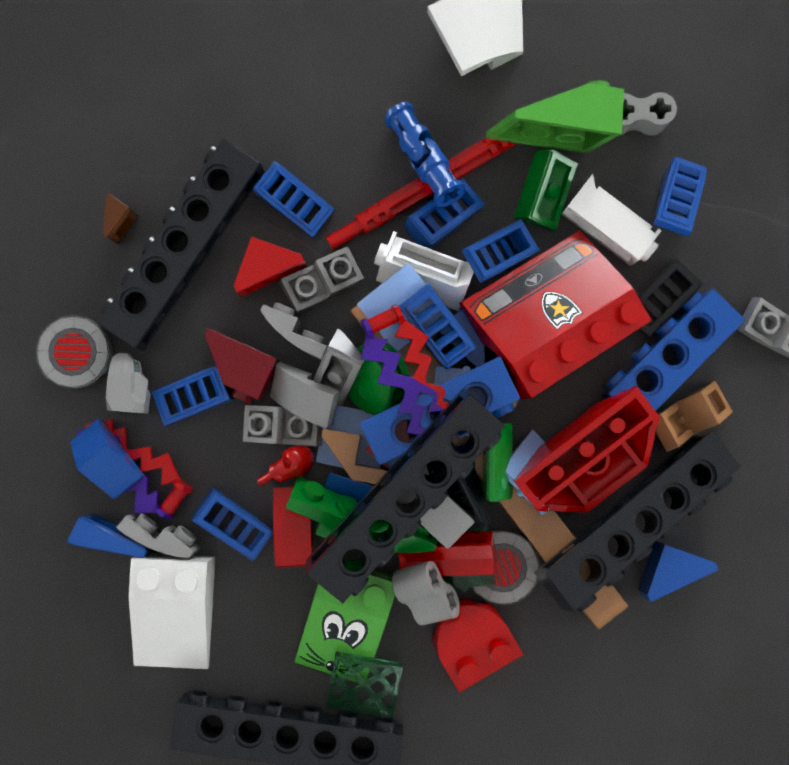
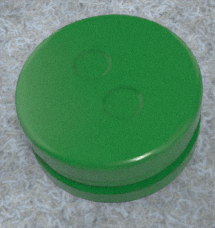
[348,343,410,414]

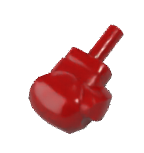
[257,445,314,486]

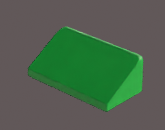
[514,149,578,231]
[483,423,512,502]

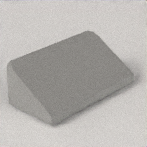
[313,329,364,406]

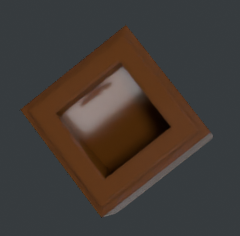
[103,193,138,244]

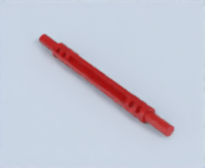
[325,137,518,250]

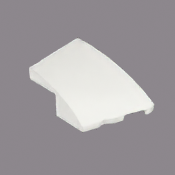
[427,0,523,76]

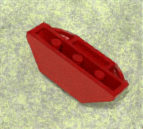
[513,386,660,513]

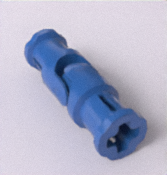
[384,102,465,207]

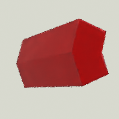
[398,531,497,576]

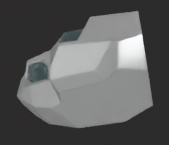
[105,353,151,414]

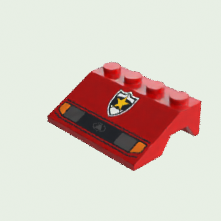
[459,230,652,400]

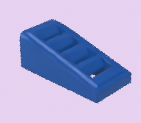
[653,157,707,237]
[253,161,335,239]
[404,178,485,249]
[462,219,540,283]
[398,283,476,370]
[152,365,234,426]
[191,487,274,562]
[67,513,154,557]

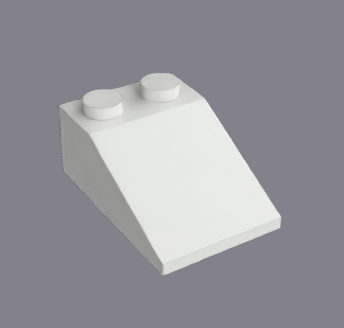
[129,553,215,669]

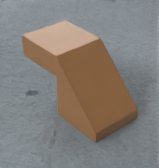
[655,380,733,452]
[321,429,388,484]

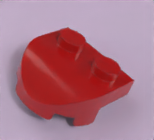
[432,598,524,693]

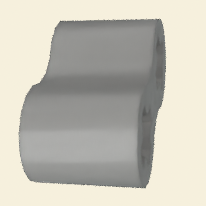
[619,92,677,136]
[392,561,460,626]

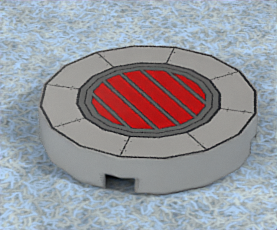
[36,315,113,389]
[467,529,540,605]

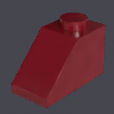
[205,328,280,404]

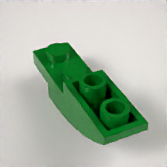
[286,477,438,553]

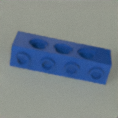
[601,289,745,411]
[359,357,520,468]

